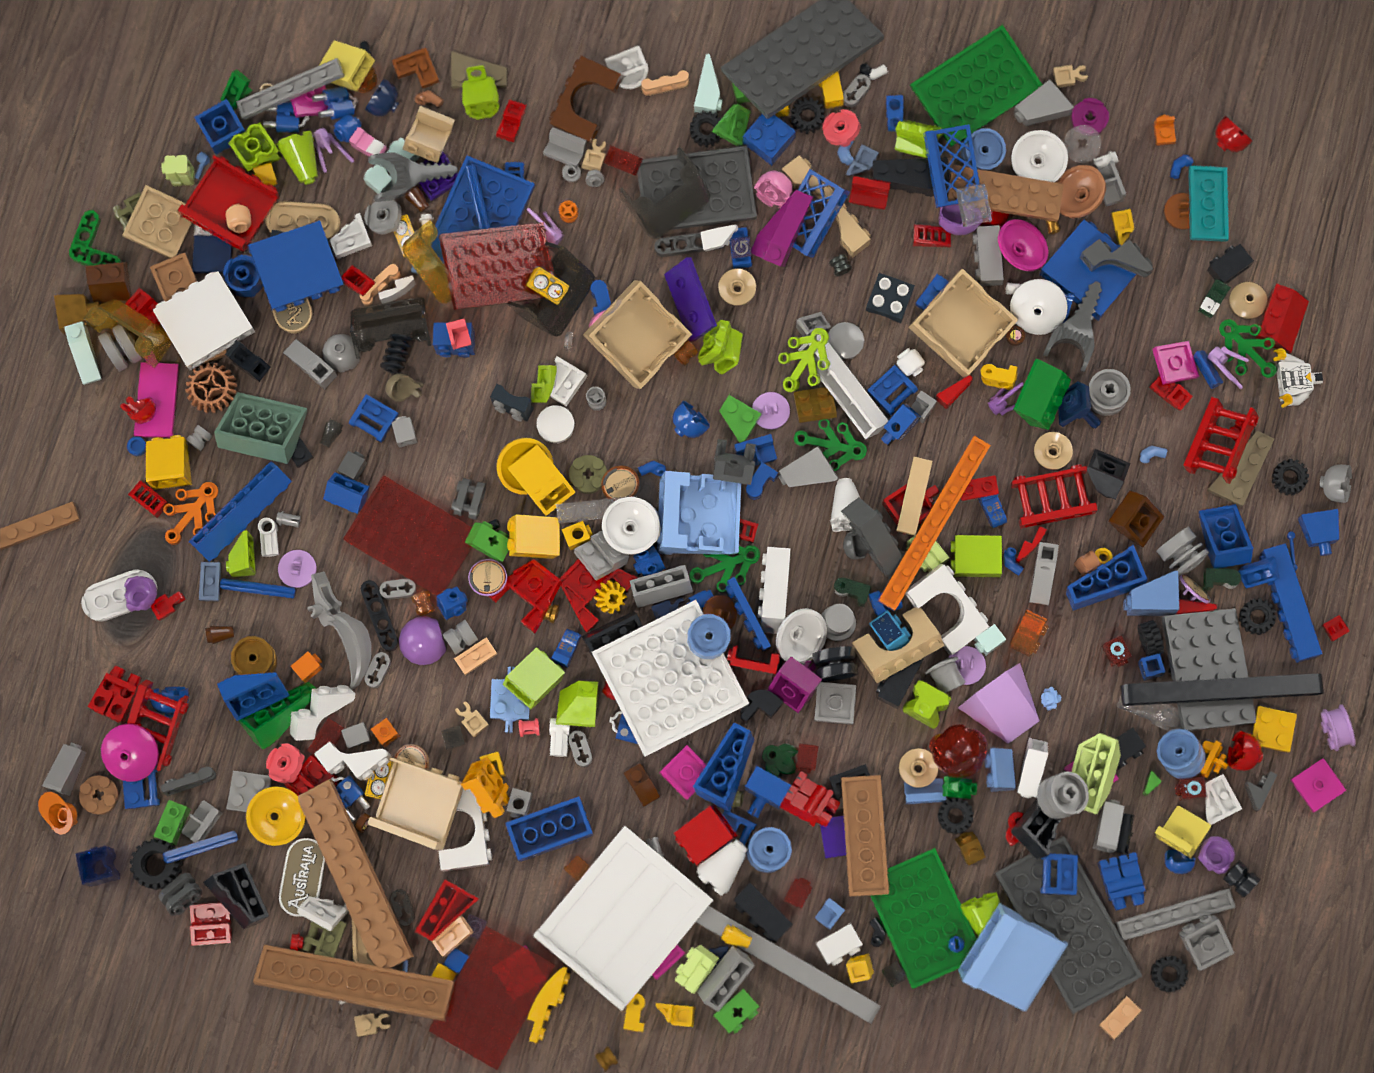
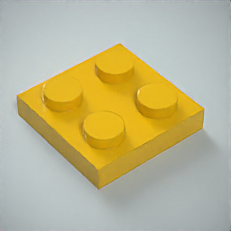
[1252,706,1297,753]

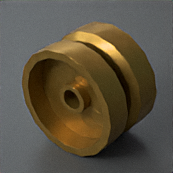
[231,636,277,675]

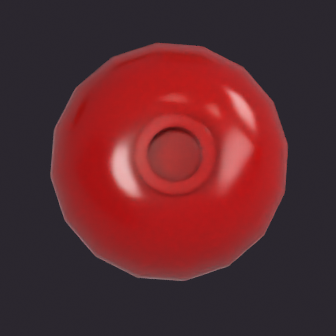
[1215,116,1252,152]
[1227,731,1263,771]

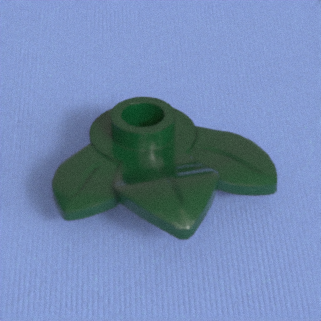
[762,744,798,778]

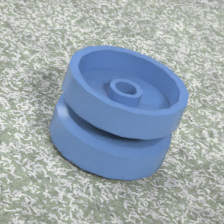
[961,129,1006,171]
[687,614,730,659]
[1157,729,1206,779]
[746,827,792,873]

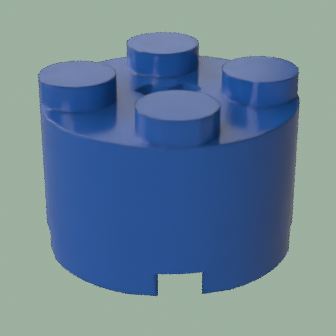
[223,255,263,297]

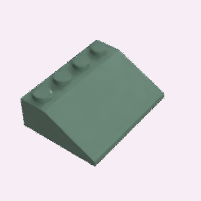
[214,392,307,464]

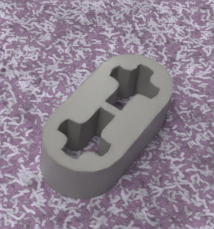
[843,75,871,108]
[379,579,417,600]
[364,652,391,688]
[569,730,592,767]

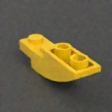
[527,967,571,1043]

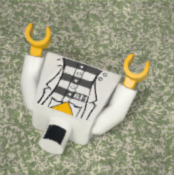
[1273,348,1323,408]

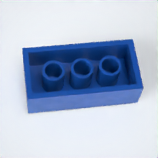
[505,796,594,862]

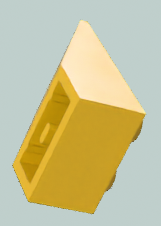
[508,444,576,516]

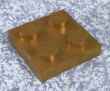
[793,387,837,423]

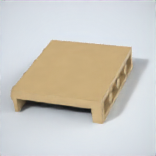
[368,755,463,850]

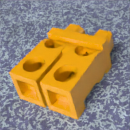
[461,757,510,818]

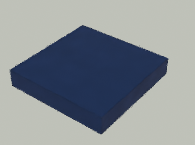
[192,236,232,274]

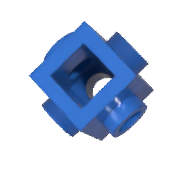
[633,546,666,576]
[437,586,468,620]

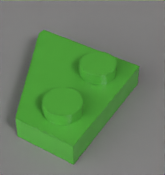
[712,104,751,146]

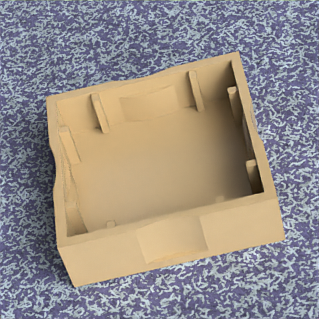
[908,269,1018,378]
[583,280,692,389]

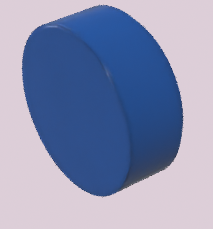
[127,436,146,456]

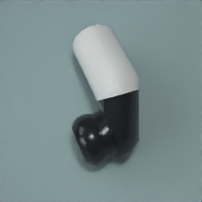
[860,63,888,80]

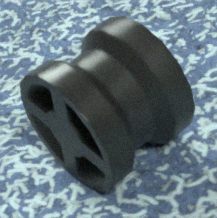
[829,254,852,277]

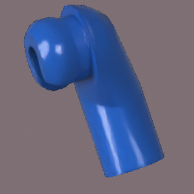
[638,461,666,477]
[1003,547,1024,576]

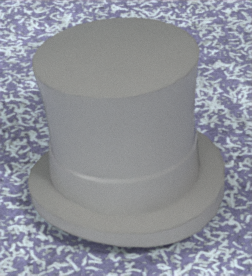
[821,604,856,641]
[925,657,966,693]

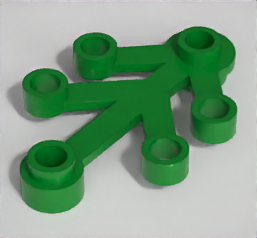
[1219,319,1278,378]
[794,419,867,471]
[689,545,760,593]

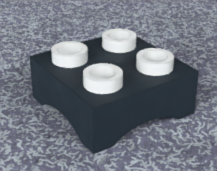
[866,273,915,323]

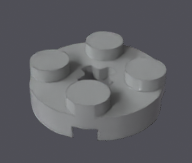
[365,200,402,234]

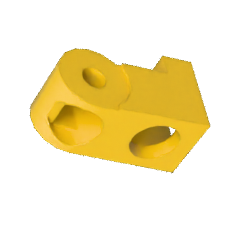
[981,364,1018,390]
[623,993,645,1033]

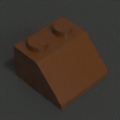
[85,262,131,303]
[1109,490,1164,548]

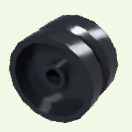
[812,646,859,682]

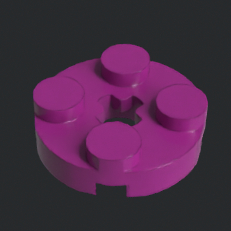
[1071,98,1109,136]

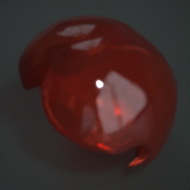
[929,724,988,778]

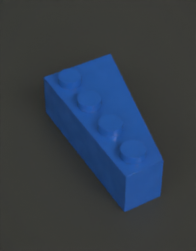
[1066,545,1148,611]
[693,723,754,813]

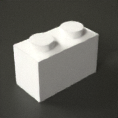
[816,924,863,966]

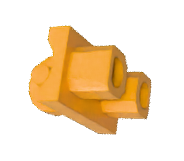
[1200,741,1228,779]

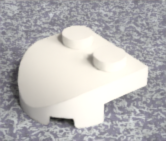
[604,45,648,89]

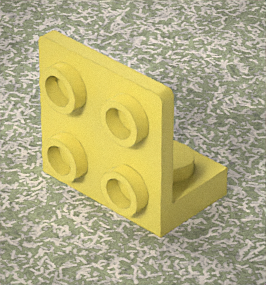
[1155,806,1211,858]

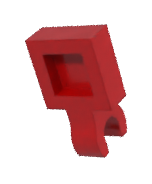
[151,592,186,621]

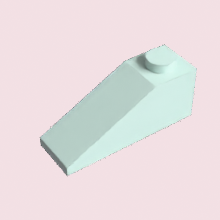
[694,54,723,115]
[64,322,102,385]

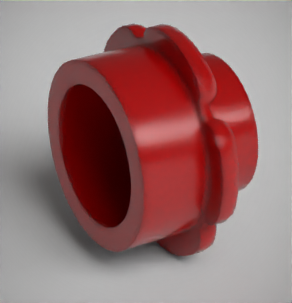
[290,932,304,951]

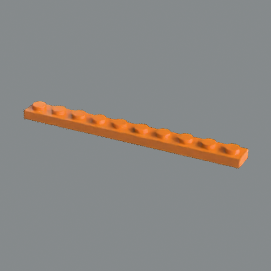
[878,436,991,611]

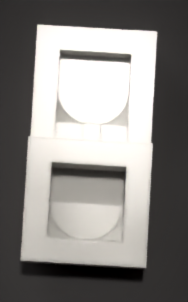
[378,275,416,305]

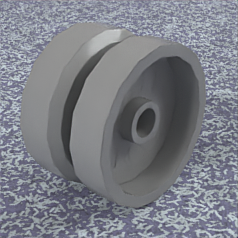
[98,323,143,372]
[1088,369,1131,416]
[1037,771,1089,820]

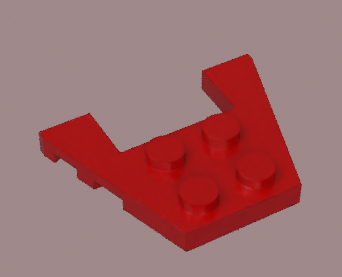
[488,559,562,634]
[560,559,638,633]

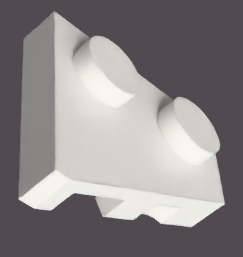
[1205,774,1242,825]

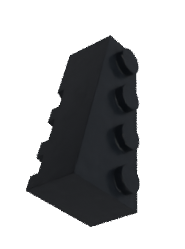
[872,157,949,197]

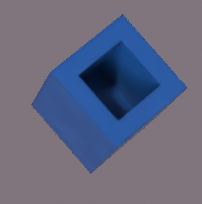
[1138,653,1165,681]

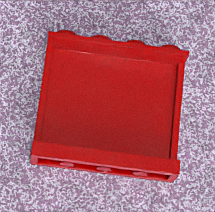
[178,155,280,253]

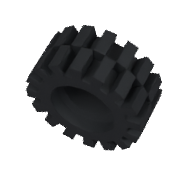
[791,97,824,134]
[690,111,722,148]
[1272,459,1309,496]
[1239,598,1277,635]
[1137,620,1164,657]
[938,798,974,834]
[1150,956,1188,993]

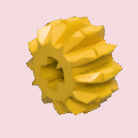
[594,581,627,614]

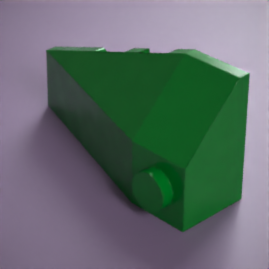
[238,682,317,750]

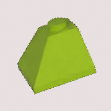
[226,530,256,577]
[556,681,599,727]

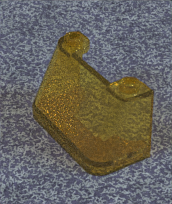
[402,220,475,304]
[83,299,172,368]

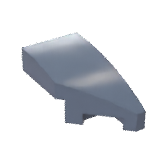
[846,144,879,176]

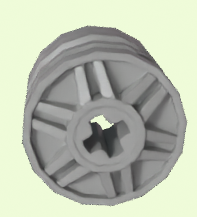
[1156,527,1209,577]

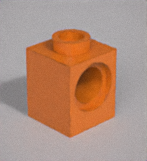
[290,651,323,683]
[371,718,400,748]

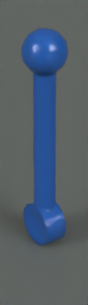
[1287,532,1298,571]

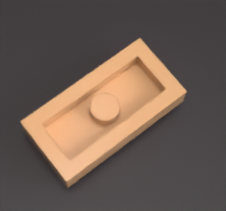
[454,637,497,675]
[432,917,474,957]
[1099,996,1142,1039]

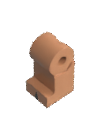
[1074,550,1100,577]

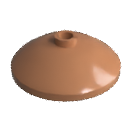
[1056,165,1106,218]

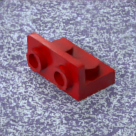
[961,475,999,501]

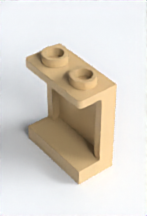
[403,106,455,163]

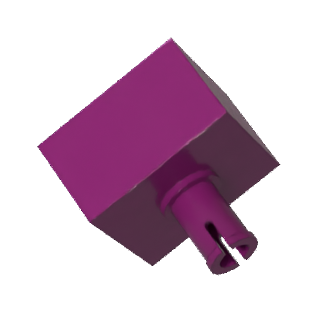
[768,656,822,713]

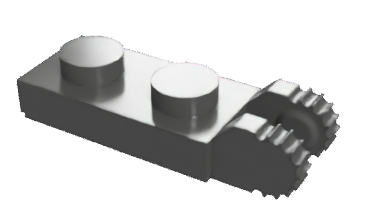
[160,766,217,796]

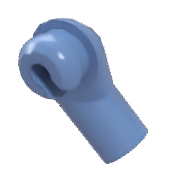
[838,141,854,165]
[1140,446,1167,463]

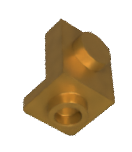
[955,831,986,866]

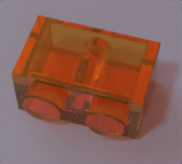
[1009,610,1049,657]

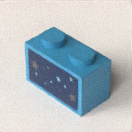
[869,610,911,651]

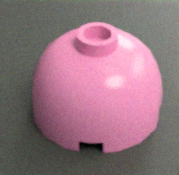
[754,171,793,208]

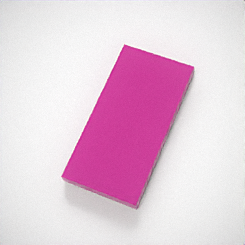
[134,362,179,439]

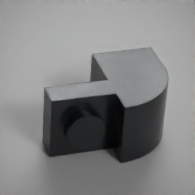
[225,340,271,382]
[740,690,783,724]

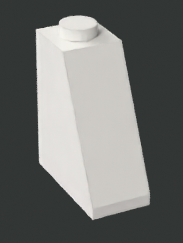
[1017,738,1048,798]

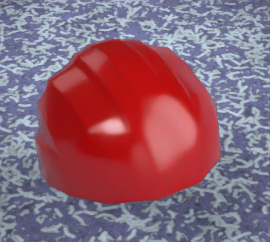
[120,397,156,424]

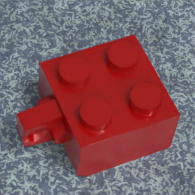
[882,484,939,535]

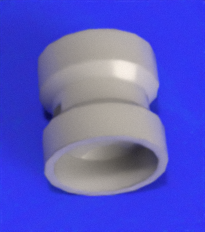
[586,387,607,410]
[186,425,213,451]

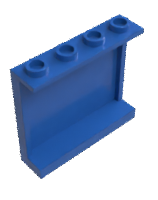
[1040,220,1137,321]
[248,221,344,312]

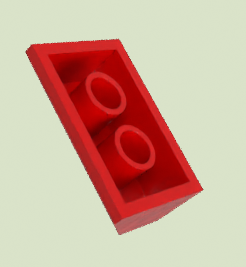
[1255,283,1309,354]

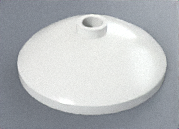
[1011,130,1068,182]
[1010,279,1068,335]
[602,497,660,555]
[776,608,827,664]

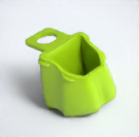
[462,65,499,120]

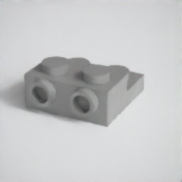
[574,531,629,580]
[1179,914,1234,971]

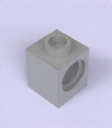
[392,416,418,448]
[506,788,533,819]

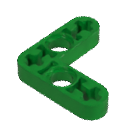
[69,210,121,266]

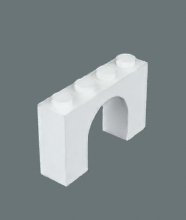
[905,564,989,655]
[439,788,492,872]

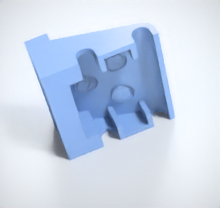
[657,471,741,555]
[958,903,1068,1011]

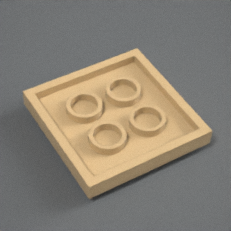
[122,185,191,258]

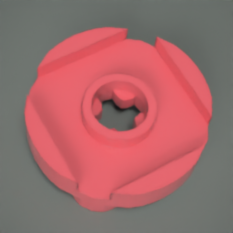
[822,110,861,147]
[266,744,304,783]

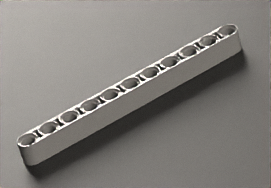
[696,906,881,1024]

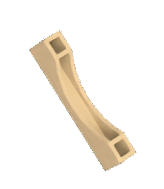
[782,155,871,258]

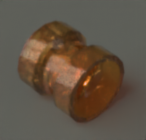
[673,340,699,366]
[411,591,435,616]

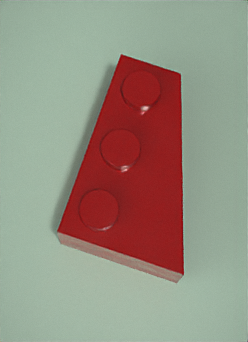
[415,879,479,941]

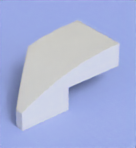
[700,225,738,252]

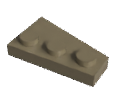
[451,51,507,89]

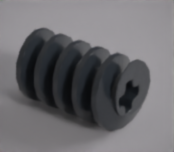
[380,334,413,375]

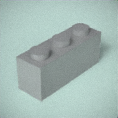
[972,226,1004,286]
[630,565,693,608]
[697,946,755,1012]

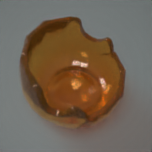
[356,66,378,93]

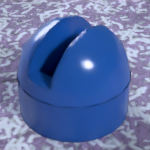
[948,936,964,952]

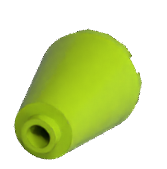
[276,131,318,185]
[961,892,999,937]

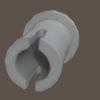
[276,511,301,528]
[646,837,665,857]

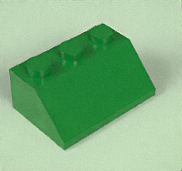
[1013,359,1071,430]

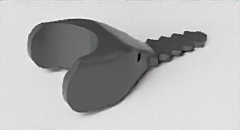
[368,153,458,202]
[1043,281,1102,372]

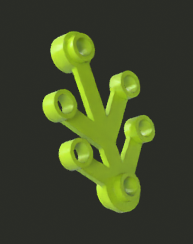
[778,328,830,392]

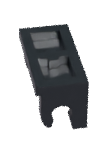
[829,764,870,799]

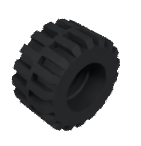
[129,839,183,890]

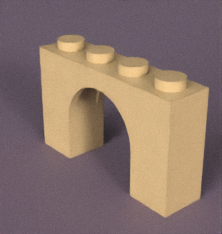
[852,607,944,683]

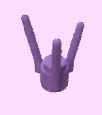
[987,382,1024,416]

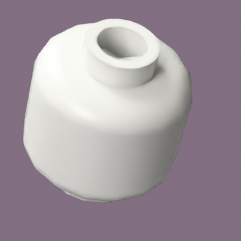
[897,348,925,377]

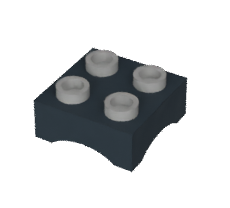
[490,384,534,422]

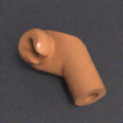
[415,91,444,107]

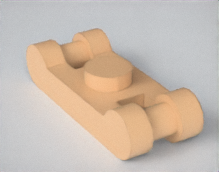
[641,70,689,96]
[360,264,400,306]

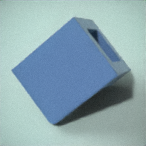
[815,898,845,930]

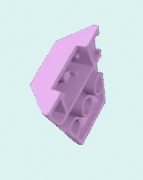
[958,663,1040,744]

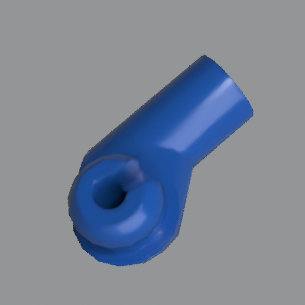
[1170,155,1193,179]

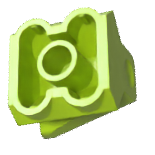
[895,121,943,158]
[228,122,282,171]
[698,320,743,374]
[903,680,952,729]

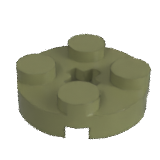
[569,455,607,494]

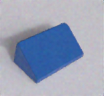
[1193,351,1223,389]
[1237,557,1279,589]

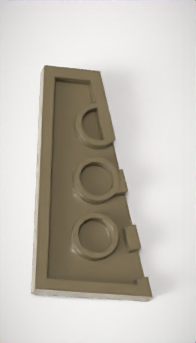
[1207,431,1274,507]

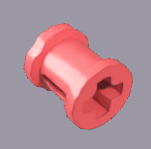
[519,718,540,737]

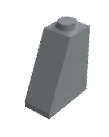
[1014,80,1074,126]
[778,446,838,487]
[42,743,86,796]
[1092,799,1124,853]

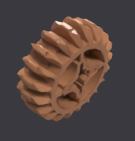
[185,363,237,413]

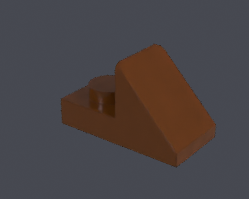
[624,763,660,807]

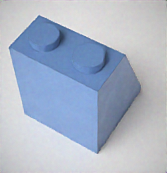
[1123,571,1179,616]

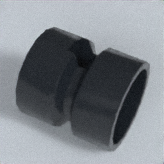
[1223,860,1261,898]

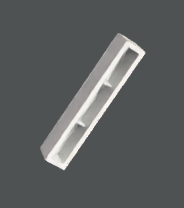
[798,335,888,439]

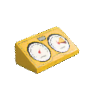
[394,214,421,257]
[526,267,569,305]
[365,761,393,799]

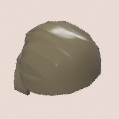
[386,373,424,402]

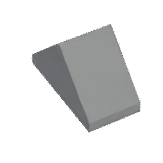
[796,312,831,337]

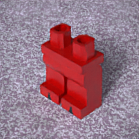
[87,665,142,724]
[780,771,840,827]

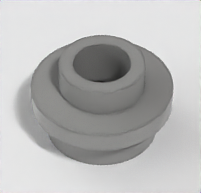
[562,164,581,182]
[586,170,604,187]

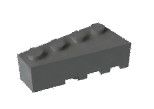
[841,497,905,579]

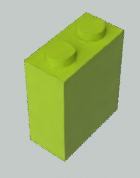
[950,535,1002,577]
[503,647,565,710]

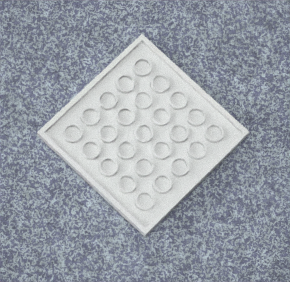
[592,600,749,757]

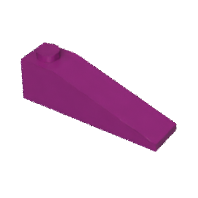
[750,190,814,267]

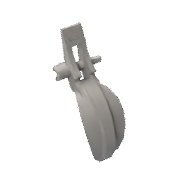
[307,571,371,690]

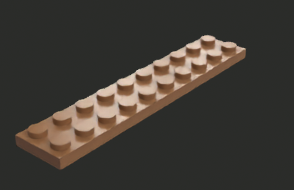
[298,779,414,969]
[253,945,455,1021]

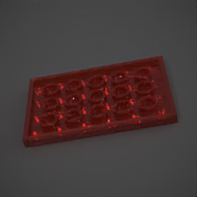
[439,222,554,310]
[343,475,473,596]
[429,926,555,1070]

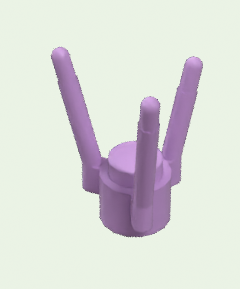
[313,128,354,173]
[521,208,564,247]
[1208,346,1249,389]

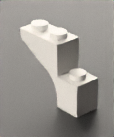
[290,685,355,741]
[314,742,392,780]

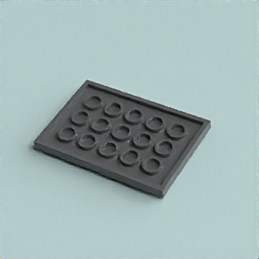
[636,146,757,233]
[1161,608,1256,731]

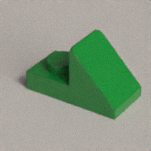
[220,69,252,111]

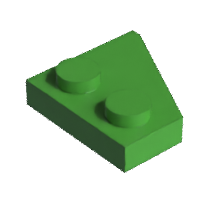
[719,395,762,443]

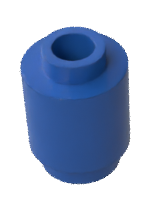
[686,590,714,611]

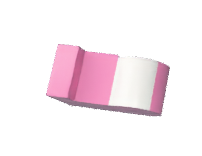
[349,127,388,156]

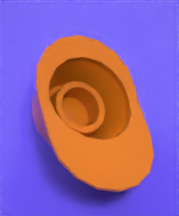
[38,792,78,835]

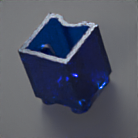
[75,846,120,887]

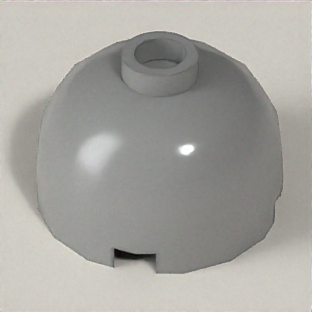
[323,334,361,373]
[1320,464,1352,503]

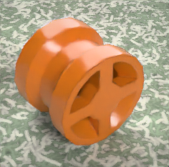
[559,201,578,223]

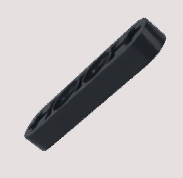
[360,580,399,652]

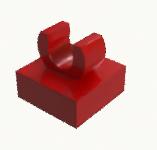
[1322,615,1350,642]

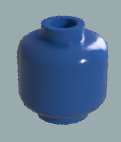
[334,115,362,143]

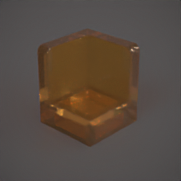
[563,856,590,882]

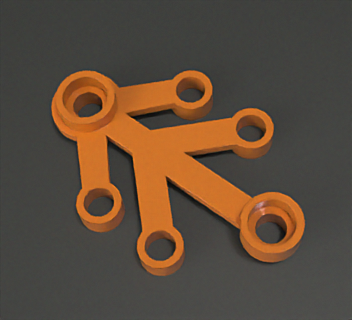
[163,482,218,545]

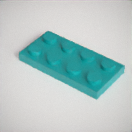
[1189,166,1229,242]

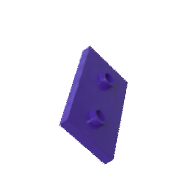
[664,257,717,342]

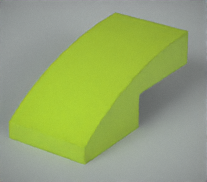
[531,365,557,403]

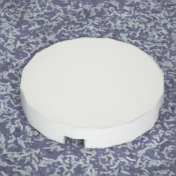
[537,405,575,443]

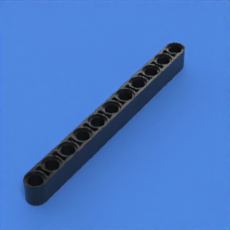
[1120,674,1324,706]

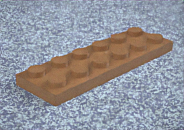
[947,165,1064,222]
[150,252,227,369]
[841,775,889,897]

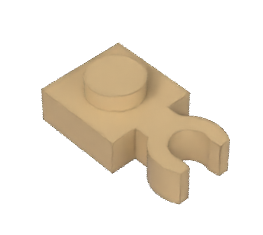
[1053,65,1088,88]
[582,139,606,172]
[455,702,489,737]
[354,1013,391,1037]

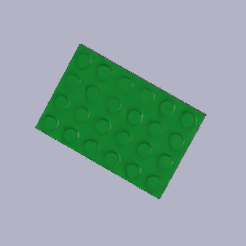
[910,25,1042,148]
[870,848,977,989]

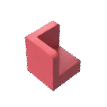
[446,319,471,350]

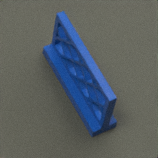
[923,124,982,208]
[793,169,850,258]

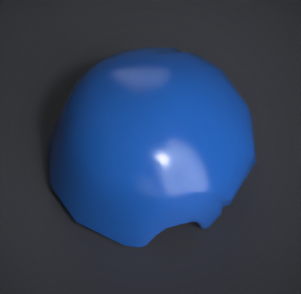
[1165,849,1195,874]

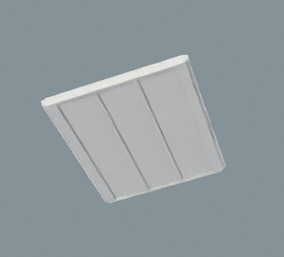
[533,826,713,1011]

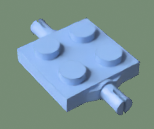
[490,667,529,733]

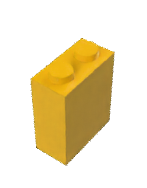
[507,515,560,559]

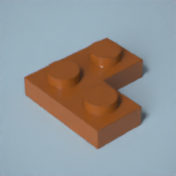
[392,48,440,89]

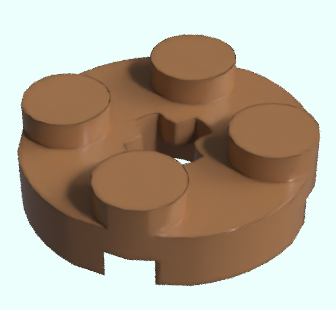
[79,775,119,815]

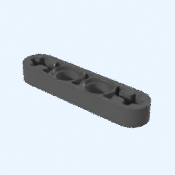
[654,233,726,257]

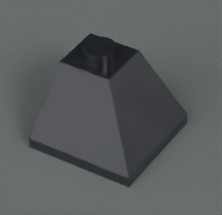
[1087,449,1131,500]

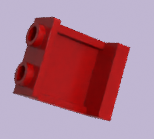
[727,645,780,674]
[674,805,738,865]

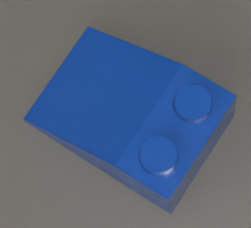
[1198,504,1253,569]
[217,673,290,721]

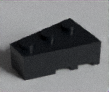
[1010,798,1061,859]
[203,863,269,929]

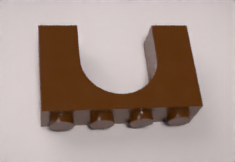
[549,56,623,144]

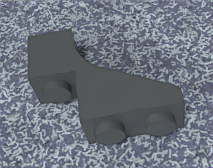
[1080,239,1154,277]

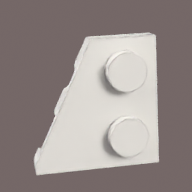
[330,213,372,259]
[550,356,587,406]
[297,896,348,931]

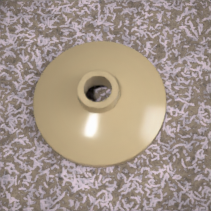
[719,269,756,306]
[1229,282,1267,319]
[1034,432,1073,470]
[899,749,938,788]

